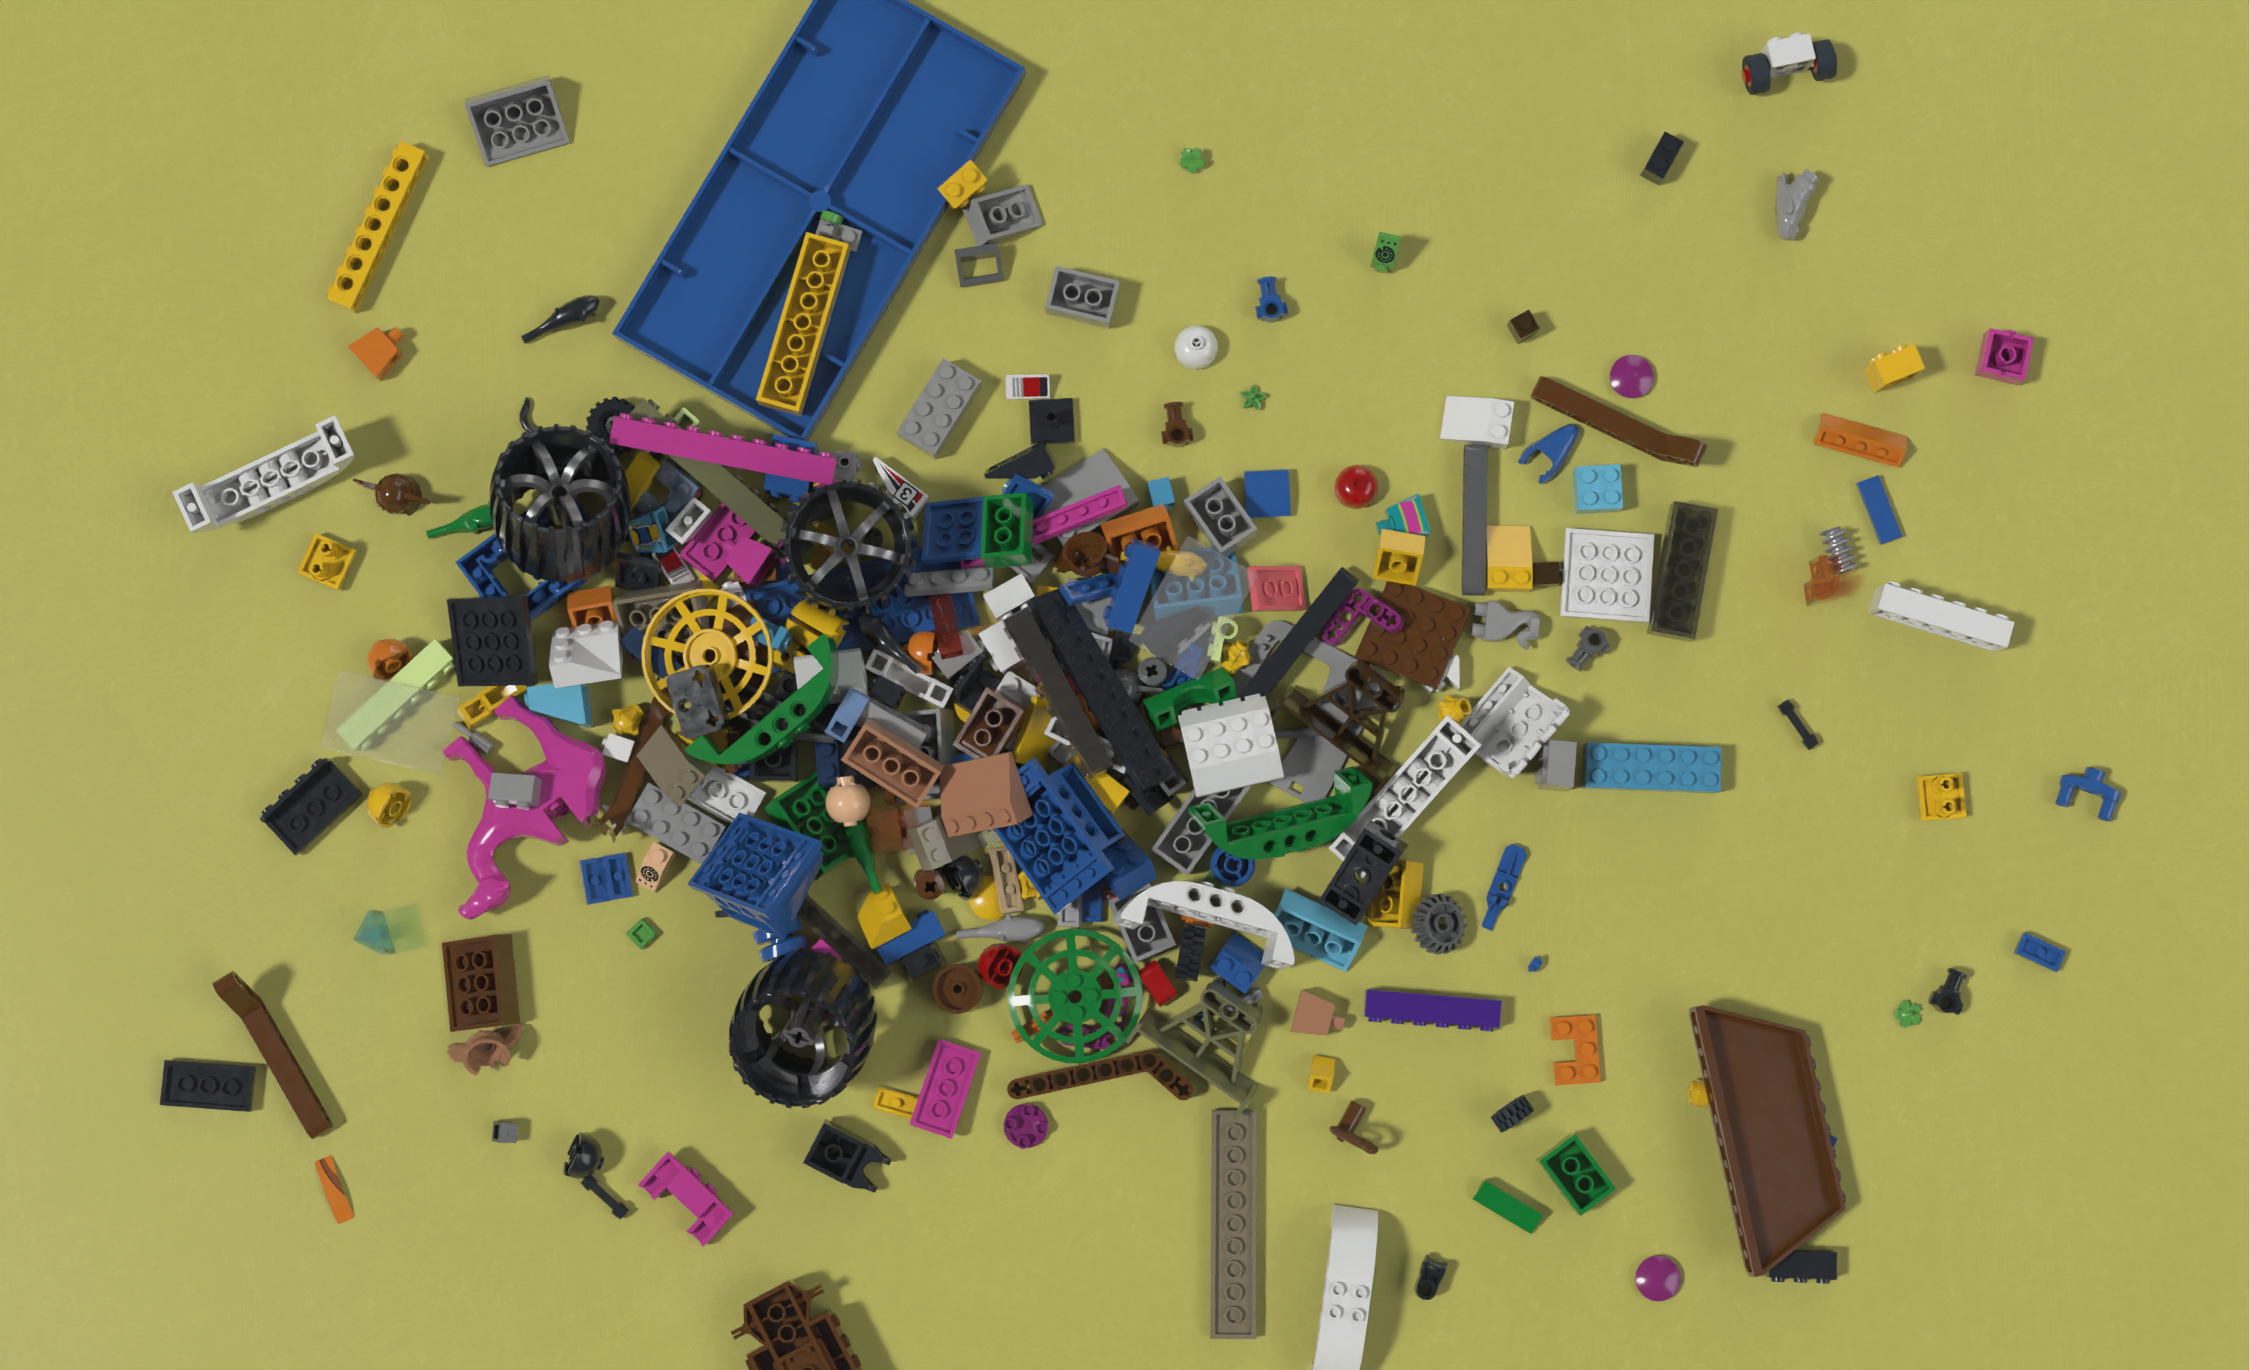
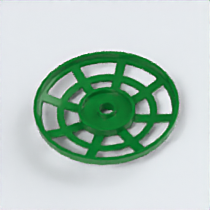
[1008,928,1142,1064]

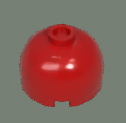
[1334,465,1379,510]
[978,943,1023,989]

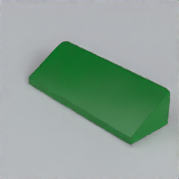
[1473,1180,1544,1234]

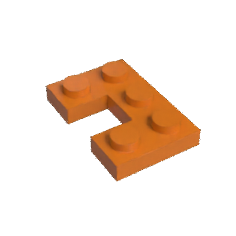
[1549,1015,1601,1085]

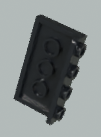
[259,758,363,856]

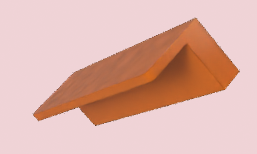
[1814,413,1907,468]

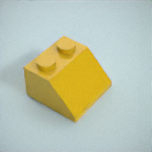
[857,883,912,950]

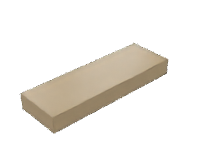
[989,846,1024,915]

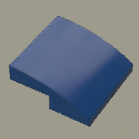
[1244,469,1291,518]
[579,853,633,905]

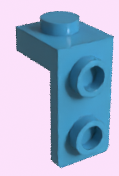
[747,616,793,654]

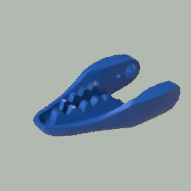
[1518,424,1579,484]

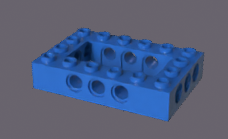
[456,498,616,623]

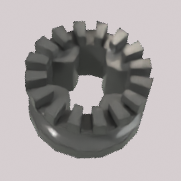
[863,527,883,547]

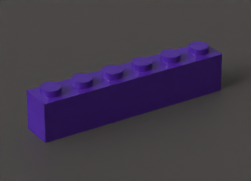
[1363,990,1501,1032]

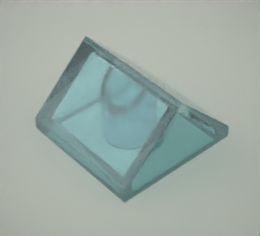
[353,910,396,955]

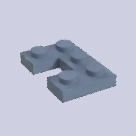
[633,458,702,524]

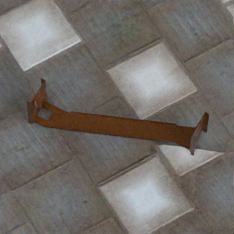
[590,676,672,843]

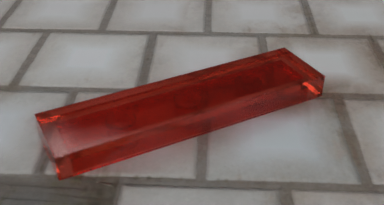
[928,593,964,660]

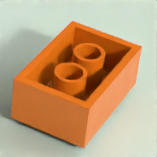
[1100,504,1178,564]

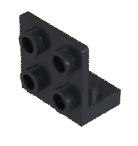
[954,654,1002,714]

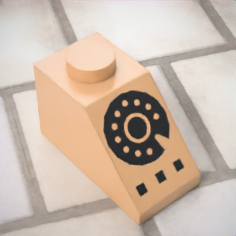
[635,842,677,892]

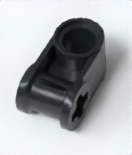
[1414,1254,1448,1300]

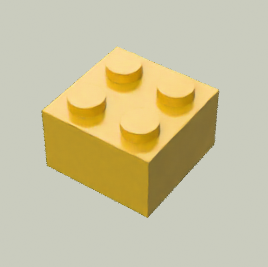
[1864,344,1925,393]
[1372,529,1426,586]

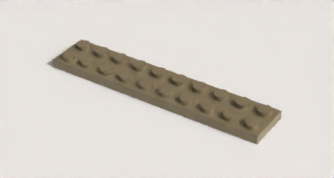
[1210,1110,1257,1339]

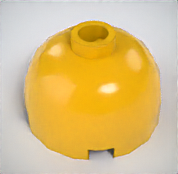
[367,782,411,828]

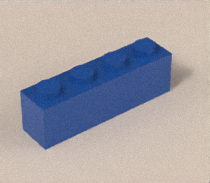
[1102,538,1161,634]

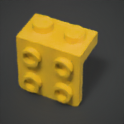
[937,160,987,209]

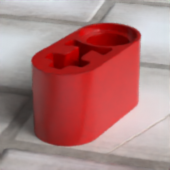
[1138,960,1178,1007]

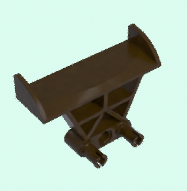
[1270,659,1405,797]

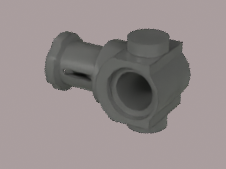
[1566,625,1610,672]

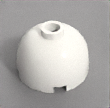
[1174,325,1218,370]

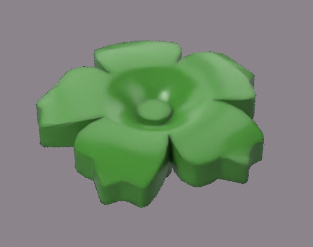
[1180,147,1206,174]
[1894,1000,1921,1028]

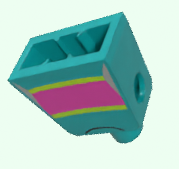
[1375,494,1431,538]

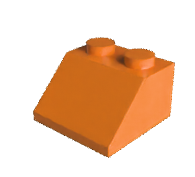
[567,585,617,628]

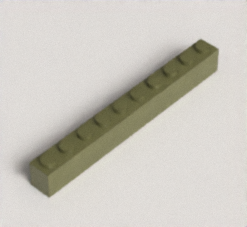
[629,398,813,558]

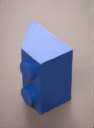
[1208,932,1265,994]

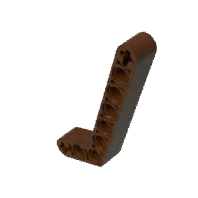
[1530,376,1708,467]
[213,971,333,1139]
[1007,1050,1194,1100]

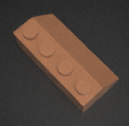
[841,717,944,809]

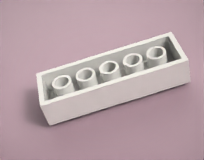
[1868,581,2015,653]

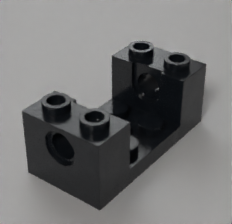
[1319,821,1408,925]

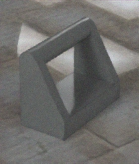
[954,243,1004,287]

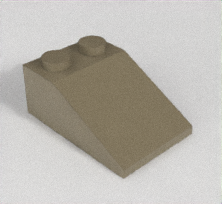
[637,723,714,806]
[906,814,982,871]

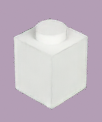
[601,733,635,763]

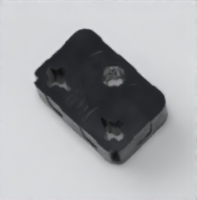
[666,664,730,739]

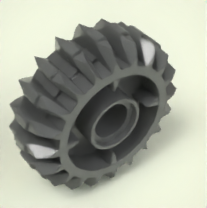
[1410,894,1468,955]

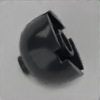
[941,855,984,900]
[563,1132,604,1179]

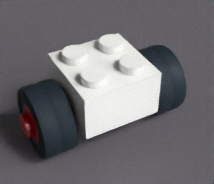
[1742,32,1837,95]

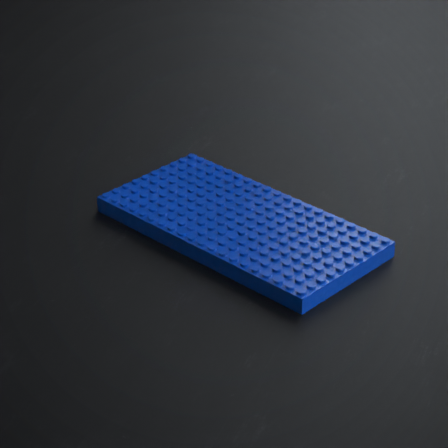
[612,0,1026,441]

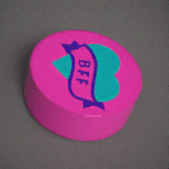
[1114,964,1133,986]

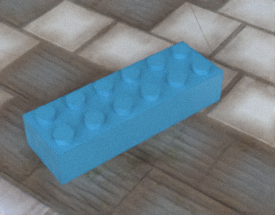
[1582,743,1721,794]

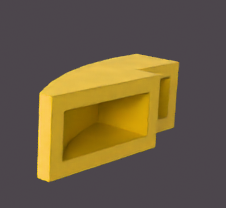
[625,451,661,513]
[457,685,527,730]

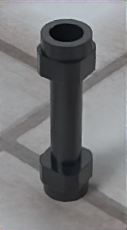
[1777,699,1819,750]
[580,1175,629,1220]

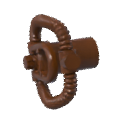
[1329,1100,1379,1154]

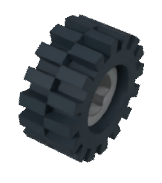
[1491,1095,1534,1133]

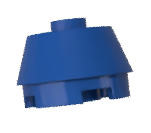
[1211,847,1255,887]

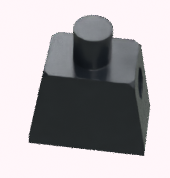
[899,943,947,981]

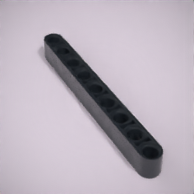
[1236,566,1360,701]

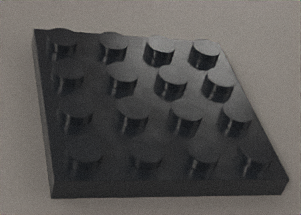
[447,595,538,687]

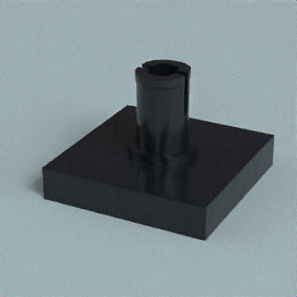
[1029,398,1075,445]
[615,551,661,591]
[1121,775,1174,816]

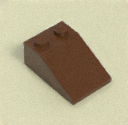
[953,687,1030,759]

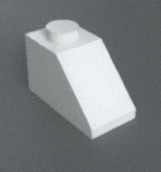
[665,497,712,545]

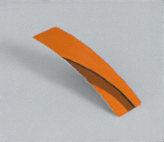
[315,1155,354,1224]

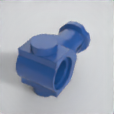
[1255,276,1288,323]

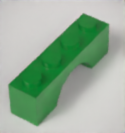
[1142,667,1237,731]

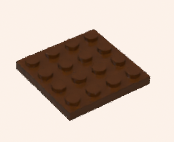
[1355,581,1472,690]

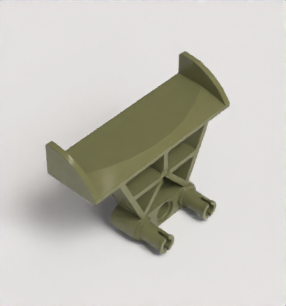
[1125,977,1263,1120]

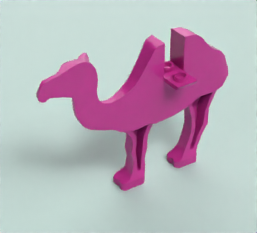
[443,695,606,920]

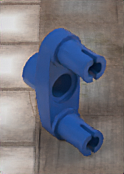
[2055,767,2122,822]

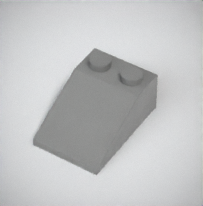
[962,184,1043,246]

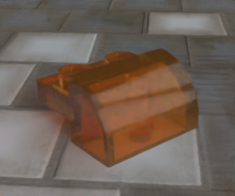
[1804,555,1840,606]

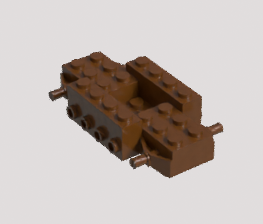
[731,1279,862,1370]

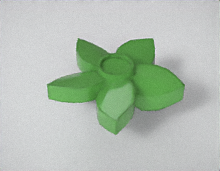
[1240,385,1267,410]

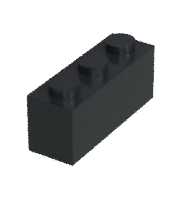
[1764,1249,1837,1284]

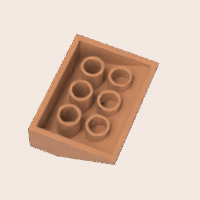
[940,751,1033,837]

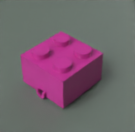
[1975,328,2034,385]

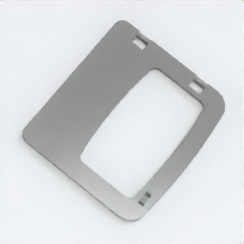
[1219,620,1386,803]

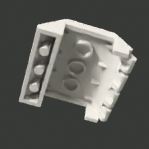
[1459,667,1571,779]
[1178,693,1284,798]

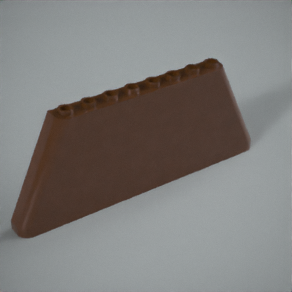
[1689,1005,1846,1277]

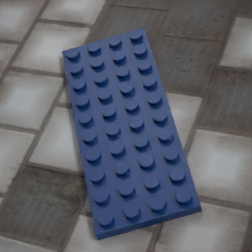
[744,548,980,675]

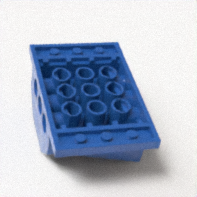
[994,758,1125,915]
[688,812,823,939]

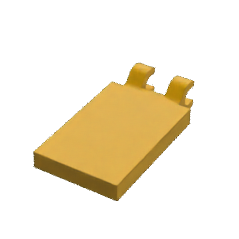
[1012,683,1072,771]

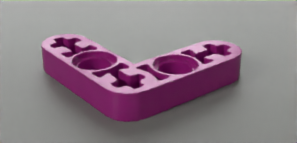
[1322,589,1404,646]
[1059,986,1128,1050]

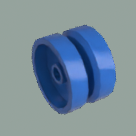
[752,917,809,963]

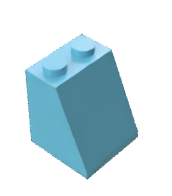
[524,684,593,728]

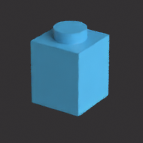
[1147,477,1175,511]

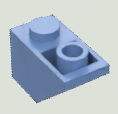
[825,687,870,743]

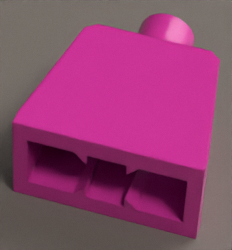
[723,536,780,589]

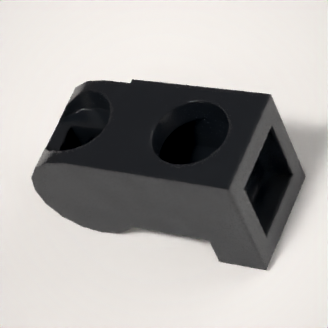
[774,671,798,702]

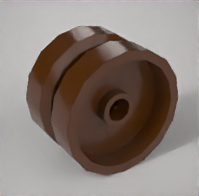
[932,964,983,1014]

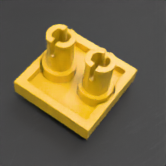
[297,533,357,591]
[1916,773,1967,821]

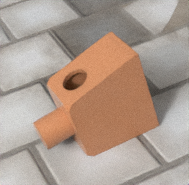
[1290,990,1345,1035]

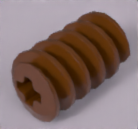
[913,869,944,900]

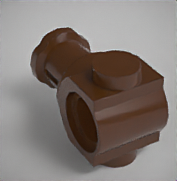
[1161,402,1194,448]

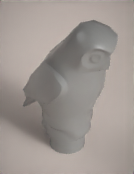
[1775,169,1820,241]

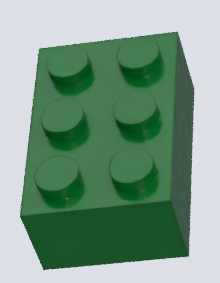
[980,492,1034,568]
[1536,1133,1616,1216]

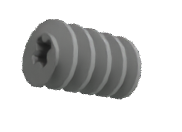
[1819,526,1858,575]

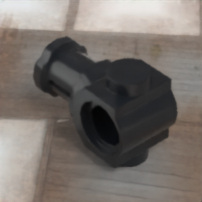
[1928,968,1967,1015]

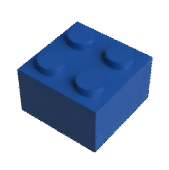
[1101,836,1158,901]

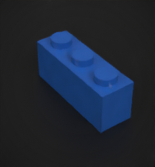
[876,909,946,966]

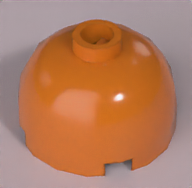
[903,631,938,675]
[367,639,414,682]

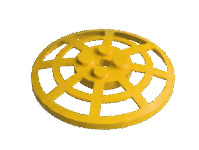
[641,589,774,723]

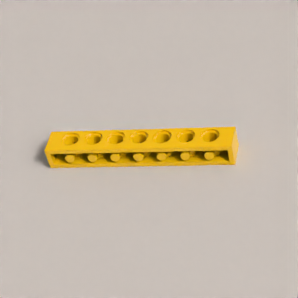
[327,141,429,313]

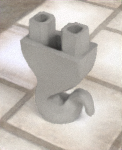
[1471,600,1540,650]

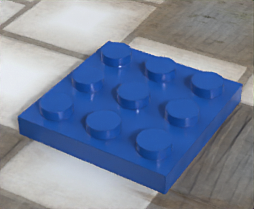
[921,497,983,565]

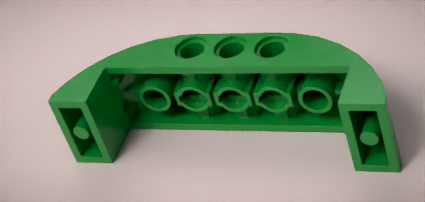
[684,633,839,765]
[1188,766,1372,859]

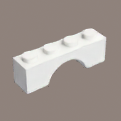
[865,648,955,709]

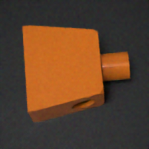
[348,327,405,381]

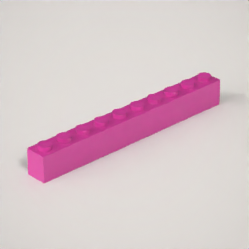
[609,413,837,485]

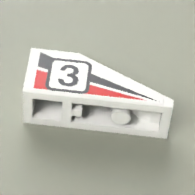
[873,457,929,520]

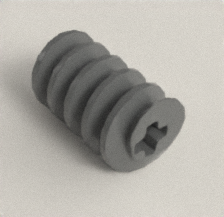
[1138,657,1169,687]

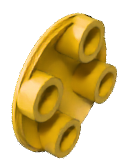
[969,875,1006,920]

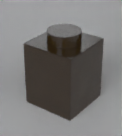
[1507,310,1540,344]
[1532,562,1563,588]

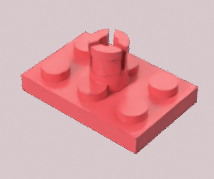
[1247,566,1306,612]

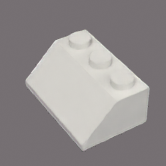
[794,648,869,708]

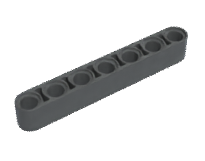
[1462,445,1488,596]

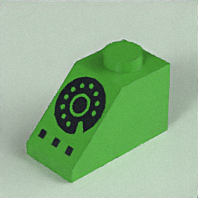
[1371,231,1401,273]

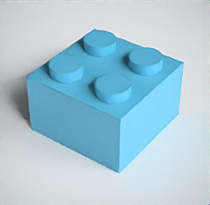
[1572,464,1623,514]

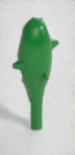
[426,501,493,539]
[843,817,882,895]

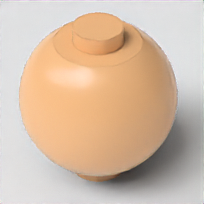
[826,776,871,827]

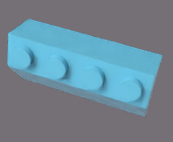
[1274,889,1367,972]

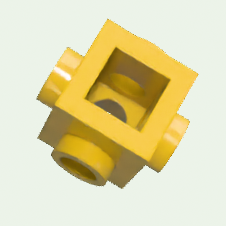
[773,640,808,674]

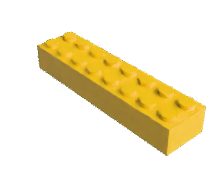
[756,232,851,417]

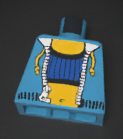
[625,506,677,552]

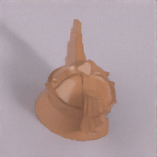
[447,1022,524,1076]

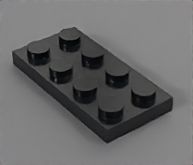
[160,1060,256,1112]

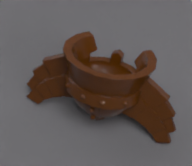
[353,473,430,516]
[1054,531,1124,578]

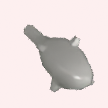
[956,913,1044,945]

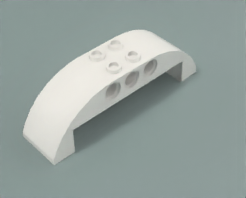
[172,415,355,533]
[1329,715,1482,878]
[1112,881,1295,970]
[1311,1204,1378,1370]

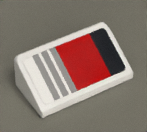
[1005,374,1050,400]
[651,547,695,585]

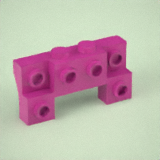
[638,1151,735,1247]

